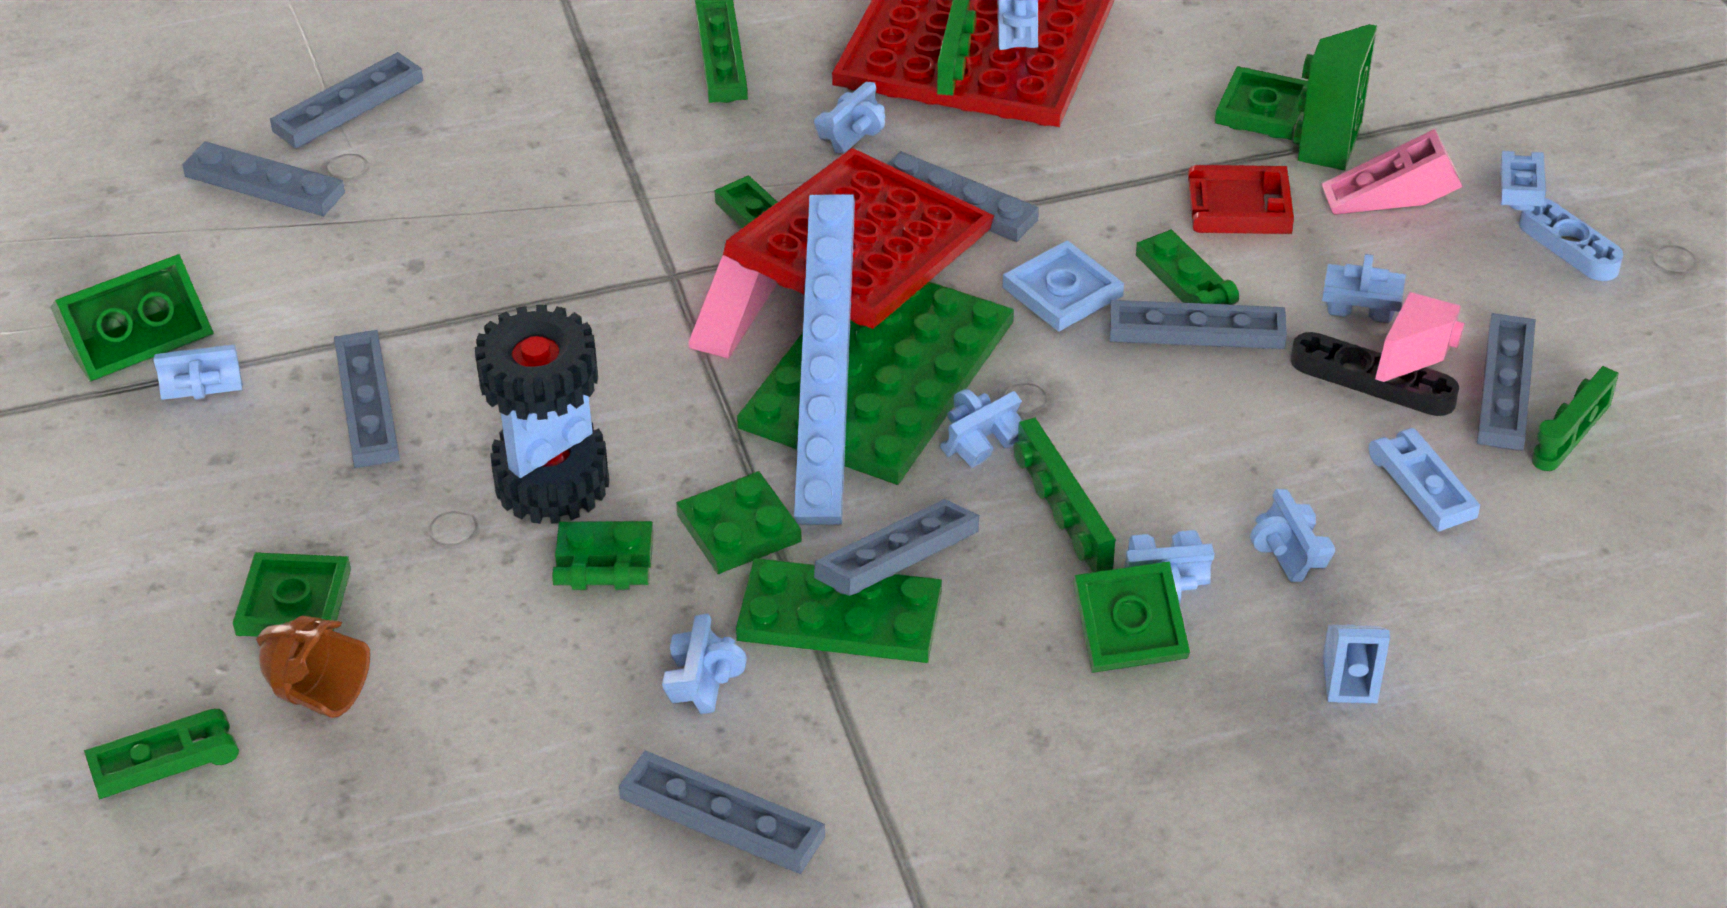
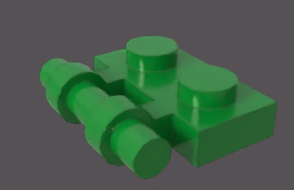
[552,521,654,590]

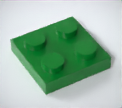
[1215,66,1308,140]
[676,471,802,574]
[233,552,351,637]
[1073,561,1190,673]

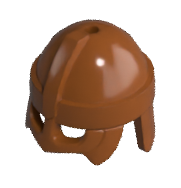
[256,616,370,718]

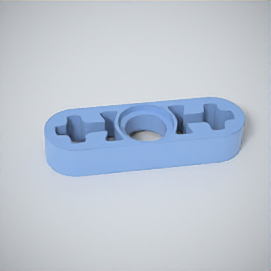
[1519,198,1623,281]

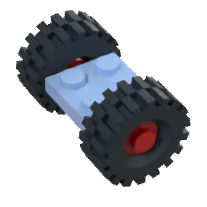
[475,305,609,524]

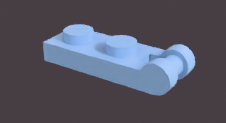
[1500,151,1546,210]
[1369,428,1480,532]

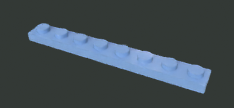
[794,194,855,525]

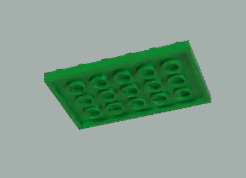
[737,282,1014,485]

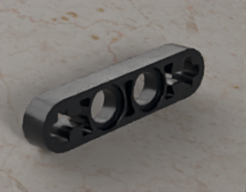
[1291,332,1459,416]

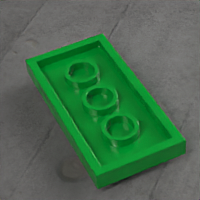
[736,558,942,663]

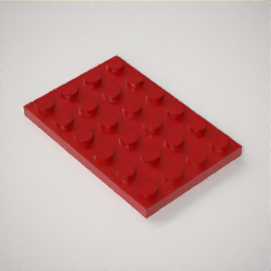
[723,148,994,329]

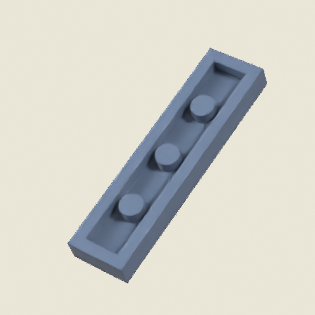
[270,52,423,149]
[182,141,345,217]
[887,151,1039,242]
[1110,300,1287,349]
[1477,313,1536,451]
[334,330,400,468]
[814,499,980,596]
[619,750,825,874]

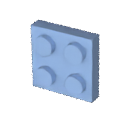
[1002,240,1124,332]

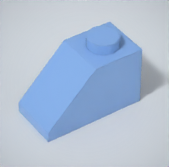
[1323,625,1390,703]

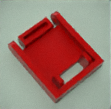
[1188,165,1294,234]

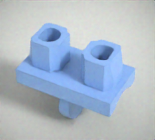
[997,0,1038,50]
[814,82,886,153]
[1322,254,1406,323]
[154,345,243,400]
[940,389,1022,468]
[1250,489,1335,582]
[1125,530,1215,604]
[662,613,747,714]

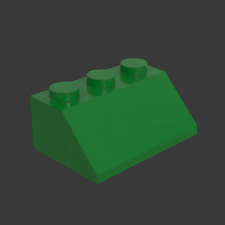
[1293,24,1377,171]
[50,254,214,382]

